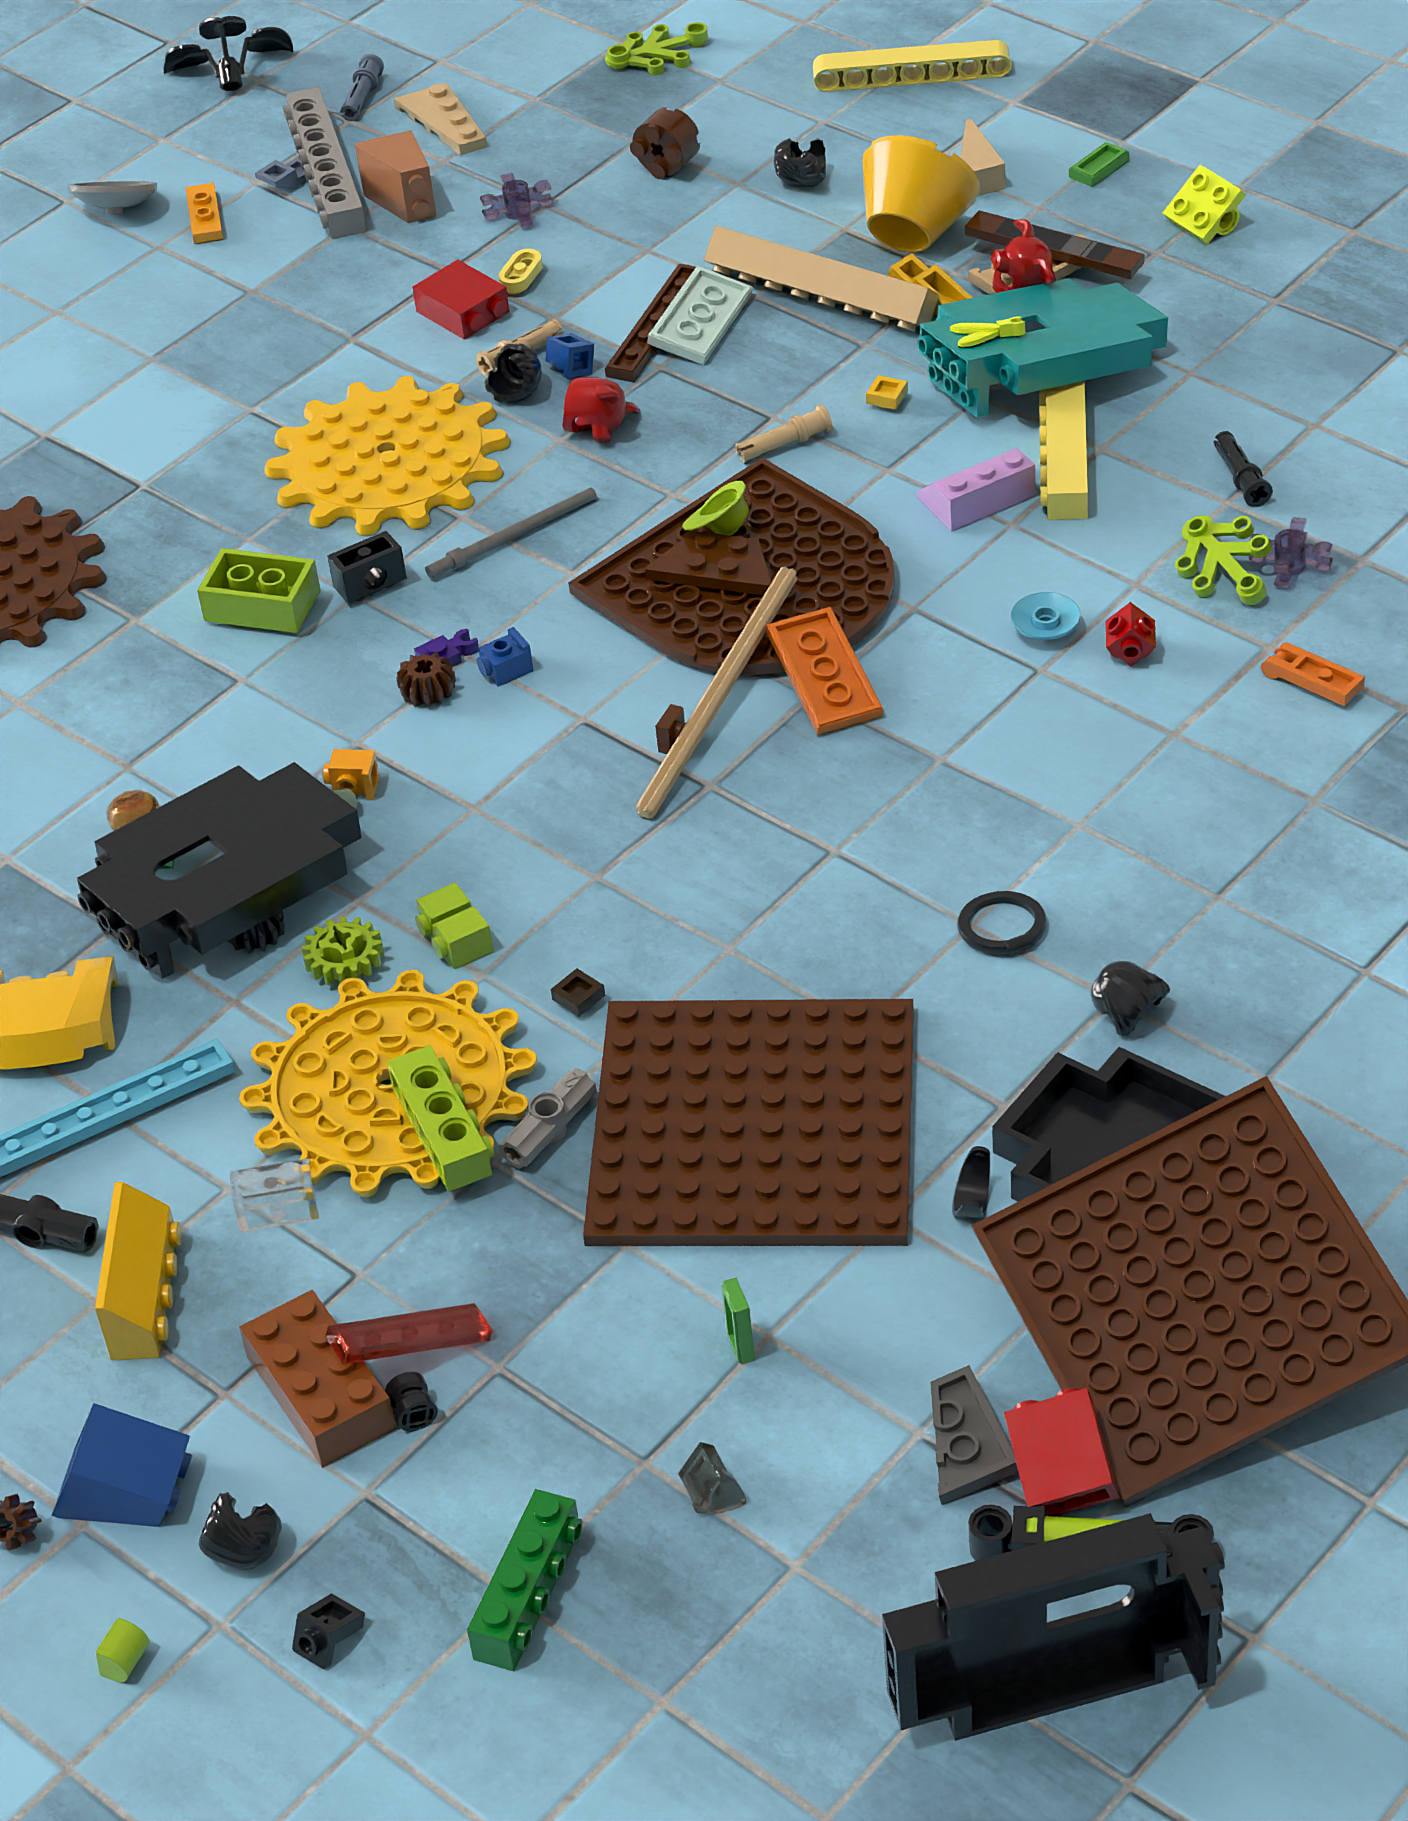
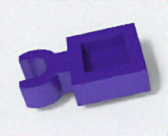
[414,628,479,667]

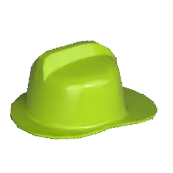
[682,481,749,536]

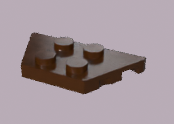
[645,531,772,595]

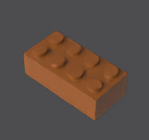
[239,1289,396,1468]

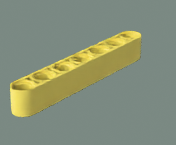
[813,40,1011,92]

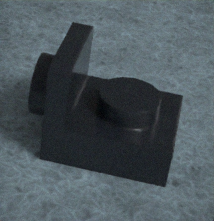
[292,1593,365,1669]

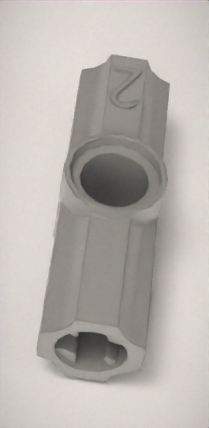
[499,1068,596,1169]

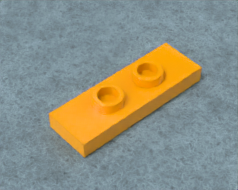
[185,182,223,244]

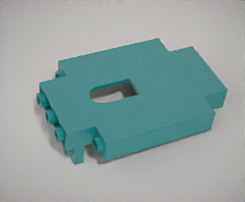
[917,278,1168,417]

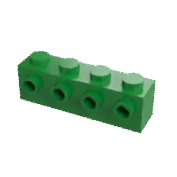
[467,1489,583,1672]

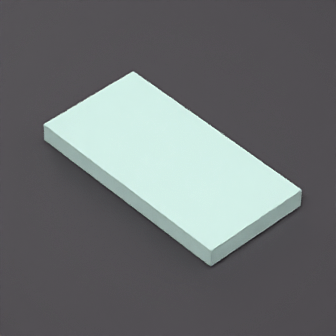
[647,266,753,365]

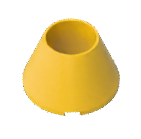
[862,135,980,253]

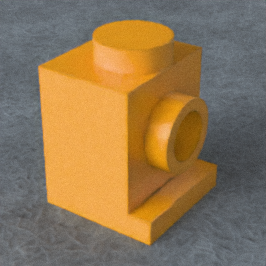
[323,749,380,800]

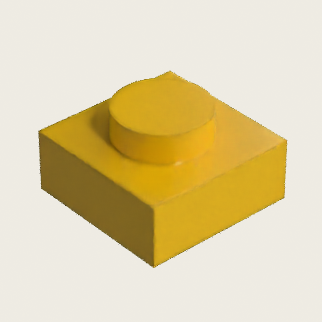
[866,375,908,410]

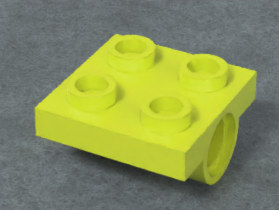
[1162,164,1246,244]

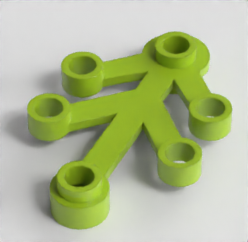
[605,22,708,75]
[1175,515,1272,605]

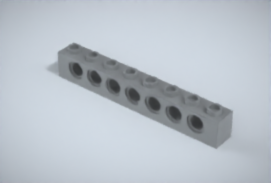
[283,87,367,239]

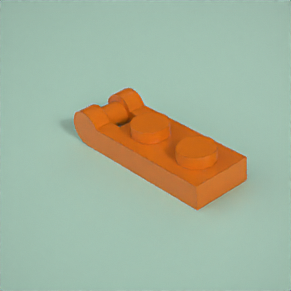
[1261,642,1365,706]

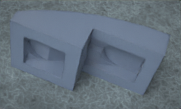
[255,157,307,188]

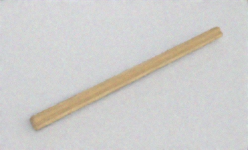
[636,566,797,819]

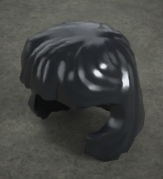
[773,138,826,187]
[485,343,542,403]
[1091,961,1170,1037]
[198,1492,282,1570]

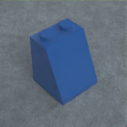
[51,1403,192,1527]

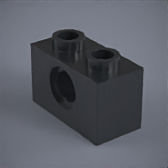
[327,531,407,604]

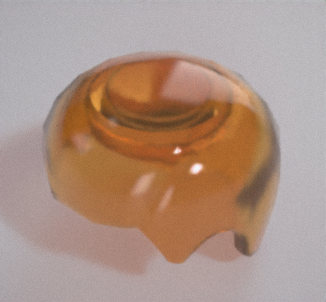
[106,789,160,831]

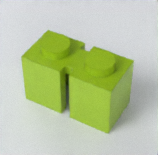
[415,882,494,969]

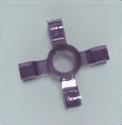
[480,172,553,227]
[1249,517,1333,587]

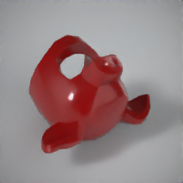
[991,219,1056,293]
[562,377,640,444]

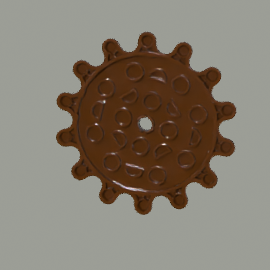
[0,496,106,647]

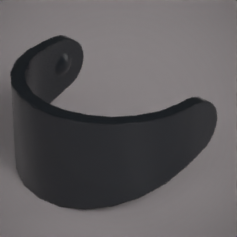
[952,1146,990,1219]

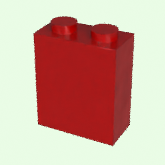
[412,259,510,339]
[1004,1388,1120,1517]

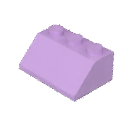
[916,448,1036,532]

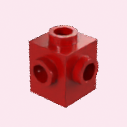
[1106,602,1156,666]

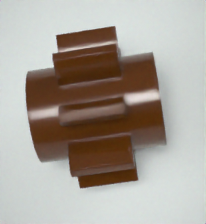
[0,1494,42,1550]

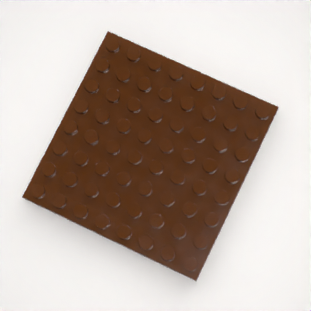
[583,999,914,1246]
[971,1076,1408,1507]

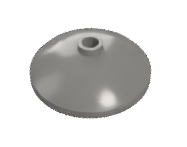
[68,181,157,214]

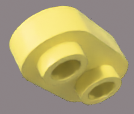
[499,249,543,295]

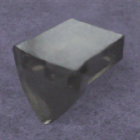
[678,1442,746,1514]

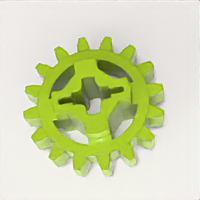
[301,916,384,985]

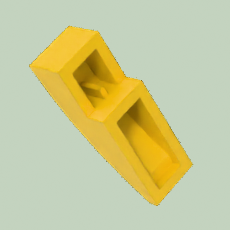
[888,253,973,316]

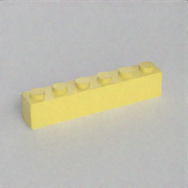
[1039,381,1088,520]

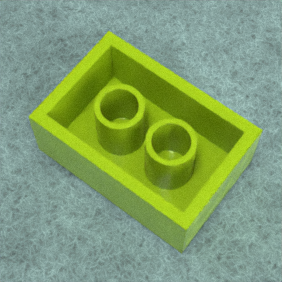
[197,548,321,633]

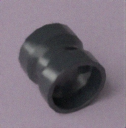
[385,1371,438,1431]

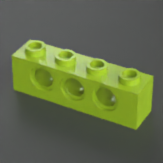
[387,1045,495,1192]

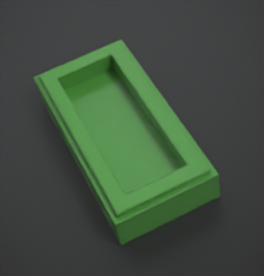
[1069,142,1129,187]
[721,1277,755,1365]

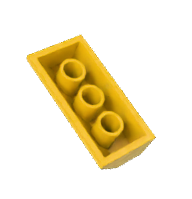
[95,1182,182,1360]

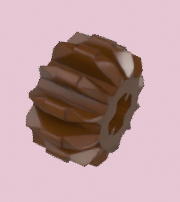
[396,652,456,708]

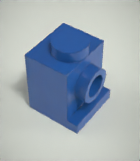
[545,333,594,378]
[476,627,534,687]

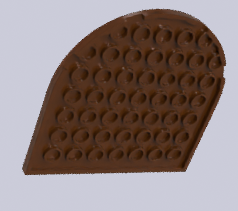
[568,457,895,676]

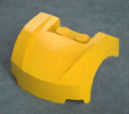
[0,956,119,1070]

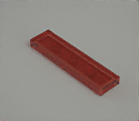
[325,1303,493,1364]

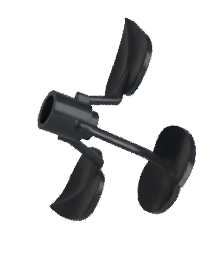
[163,16,293,91]

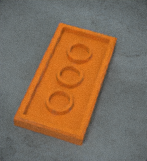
[766,606,883,735]

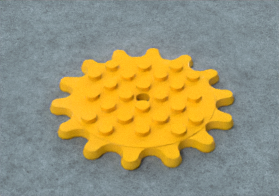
[264,376,511,536]
[239,969,537,1198]

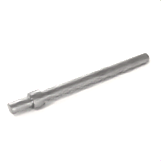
[425,487,597,578]

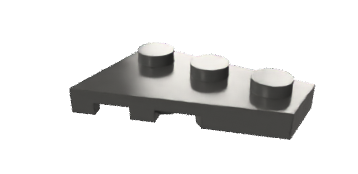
[930,1365,1018,1505]

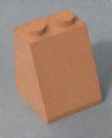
[355,130,436,223]

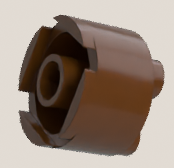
[630,107,700,179]

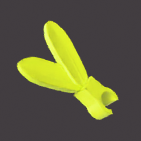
[950,317,1026,347]

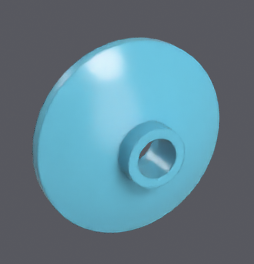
[1011,592,1080,640]

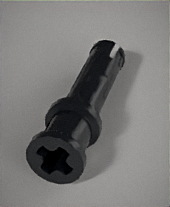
[1213,431,1273,507]

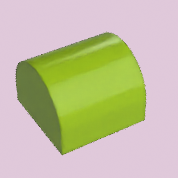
[96,1617,150,1682]

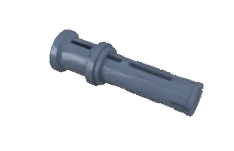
[340,54,384,121]

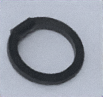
[957,891,1047,956]

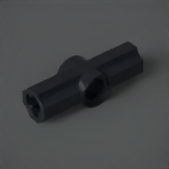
[0,1194,99,1252]

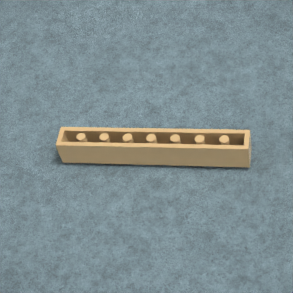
[704,225,940,332]

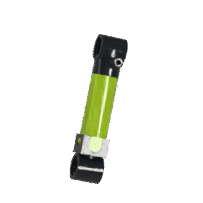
[968,1505,1214,1561]

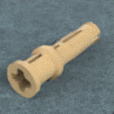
[476,319,563,377]
[735,404,833,463]

